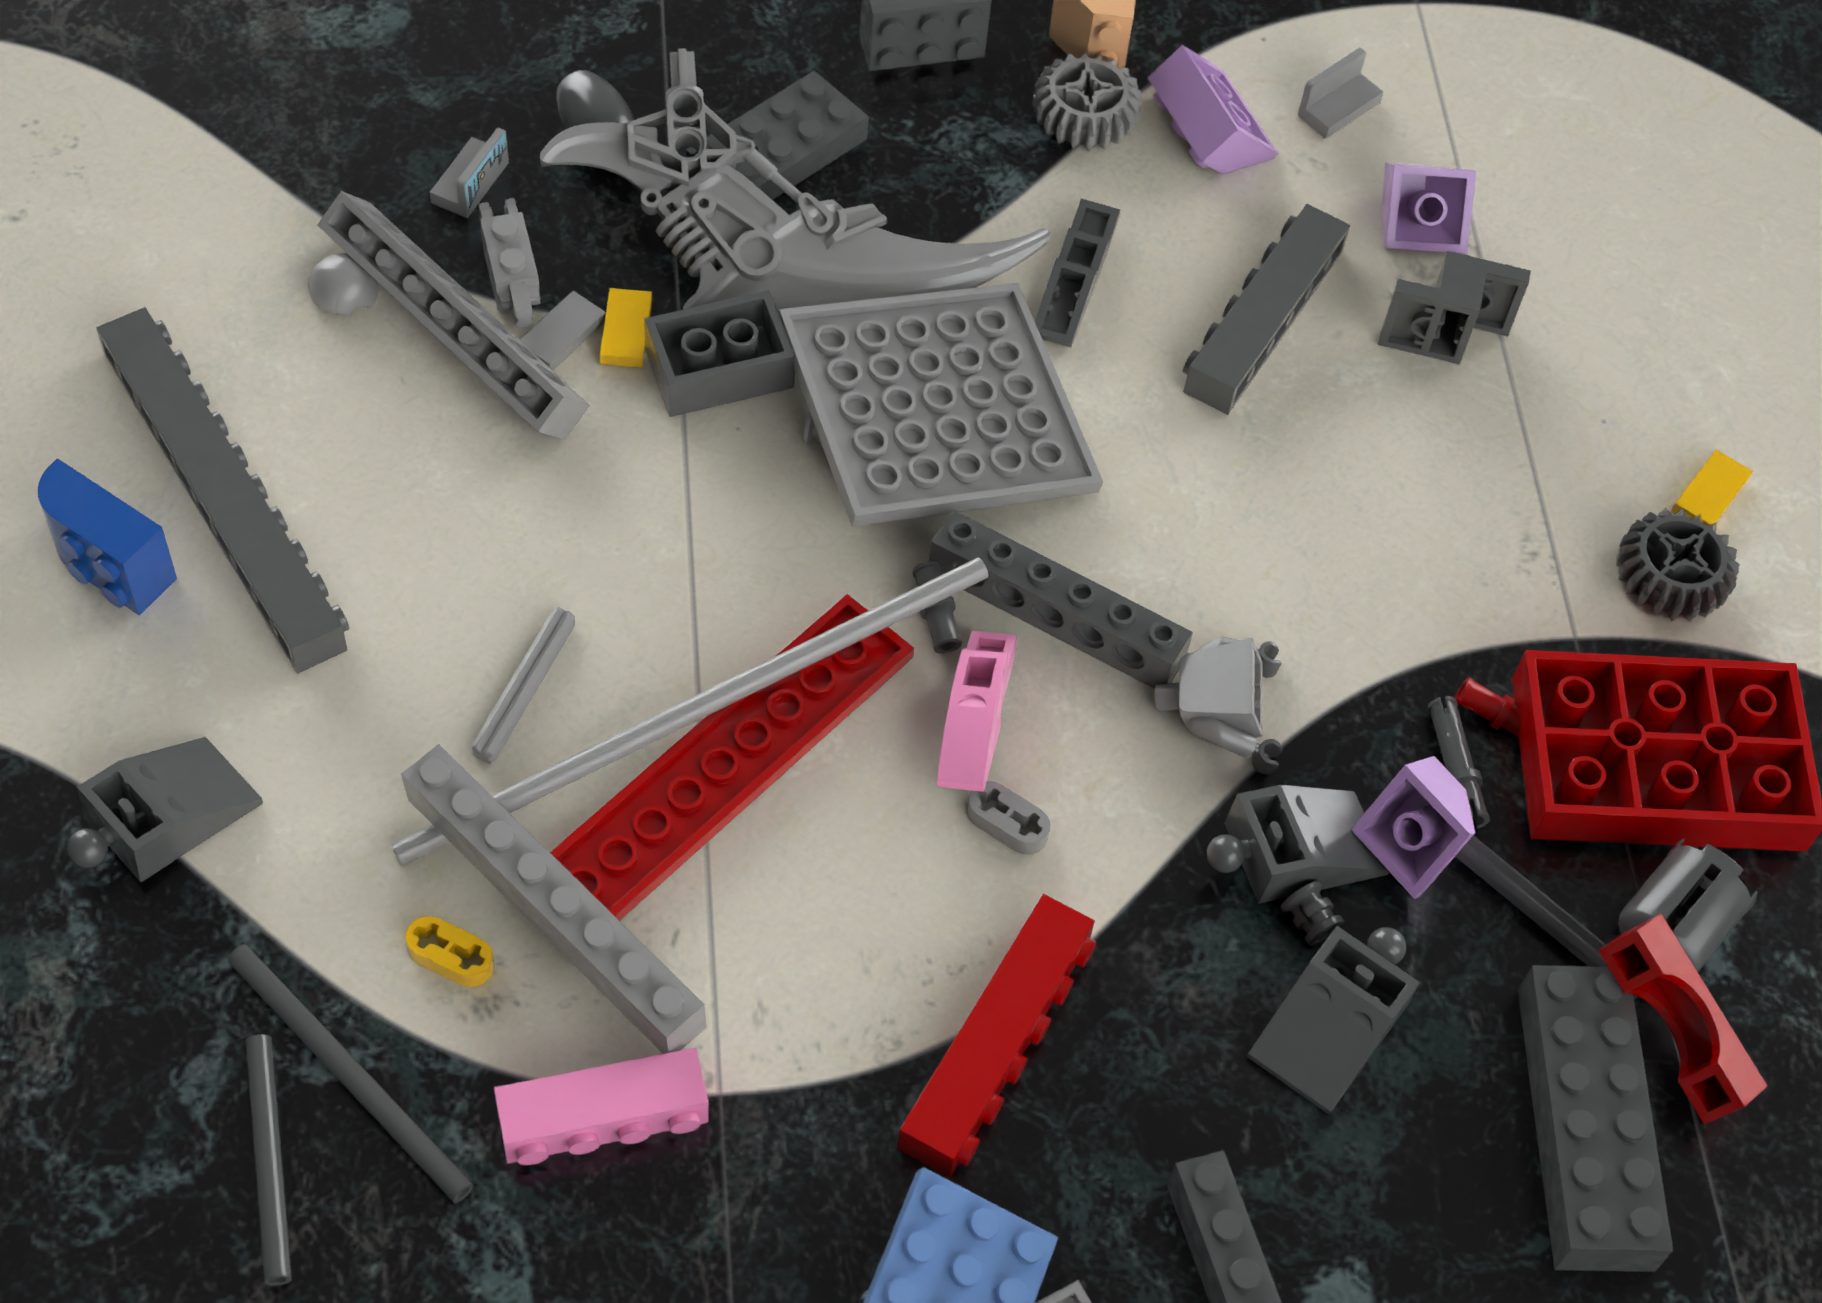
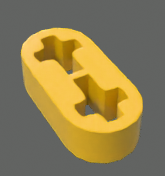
[405,916,494,987]

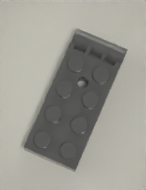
[686,71,869,200]

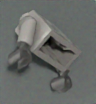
[1155,636,1282,775]

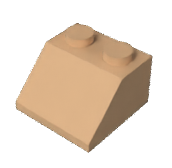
[1049,0,1135,69]

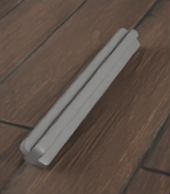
[472,607,575,763]

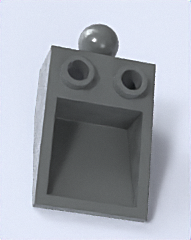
[67,737,263,882]
[1207,785,1389,904]
[1247,926,1420,1114]

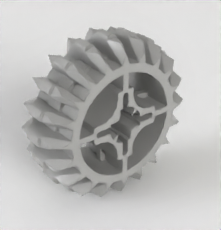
[1033,52,1142,151]

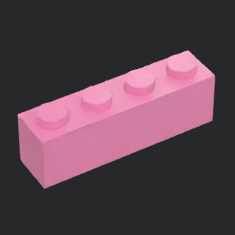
[494,1047,709,1165]

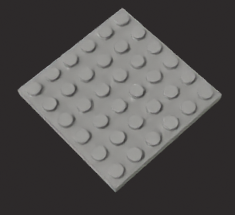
[778,283,1103,526]

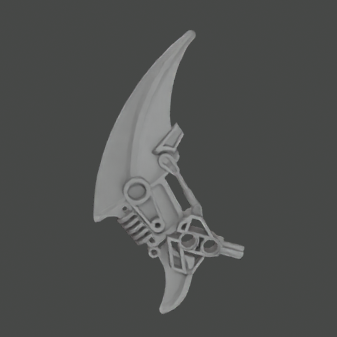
[540,48,1050,311]

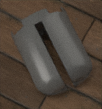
[1618,839,1757,972]

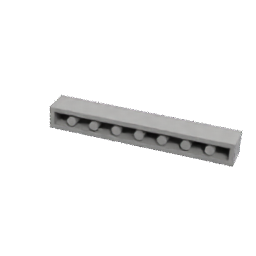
[401,744,707,1054]

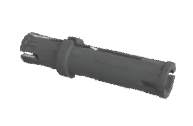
[1428,696,1490,829]

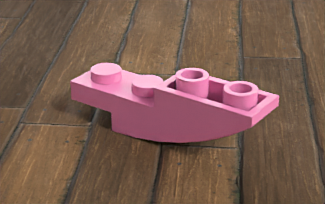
[937,631,1017,792]

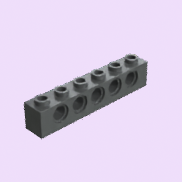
[929,510,1193,689]

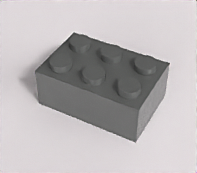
[859,0,991,71]
[644,290,795,417]

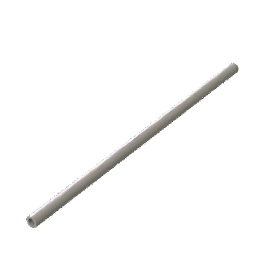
[391,557,988,866]

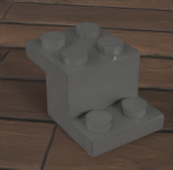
[1378,251,1531,364]

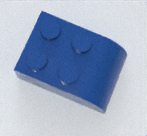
[38,458,177,616]

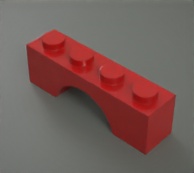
[1598,913,1767,1125]

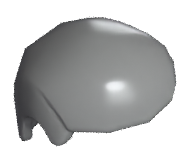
[308,253,380,317]

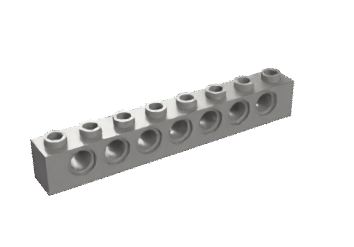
[317,191,590,440]

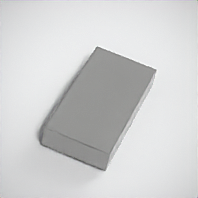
[519,291,606,371]

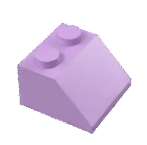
[1351,756,1475,899]

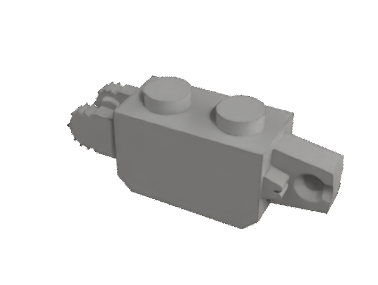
[479,198,541,328]

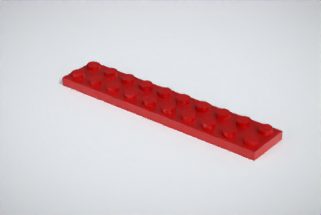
[550,594,914,921]

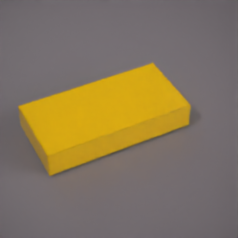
[600,288,652,368]
[1671,449,1754,526]

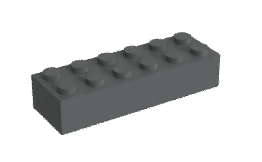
[1518,965,1673,1272]

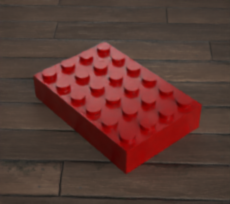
[1512,650,1822,851]

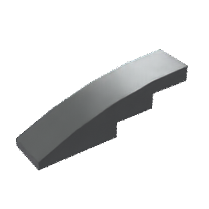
[1035,198,1120,348]

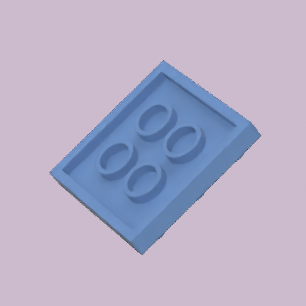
[864,1167,1058,1303]

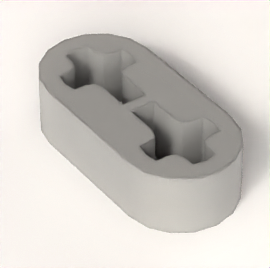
[967,781,1050,854]

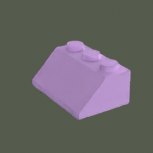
[1148,45,1279,174]

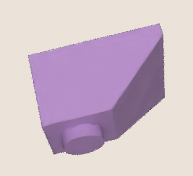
[1381,163,1476,254]

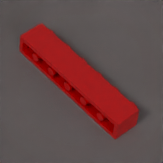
[897,893,1096,1178]

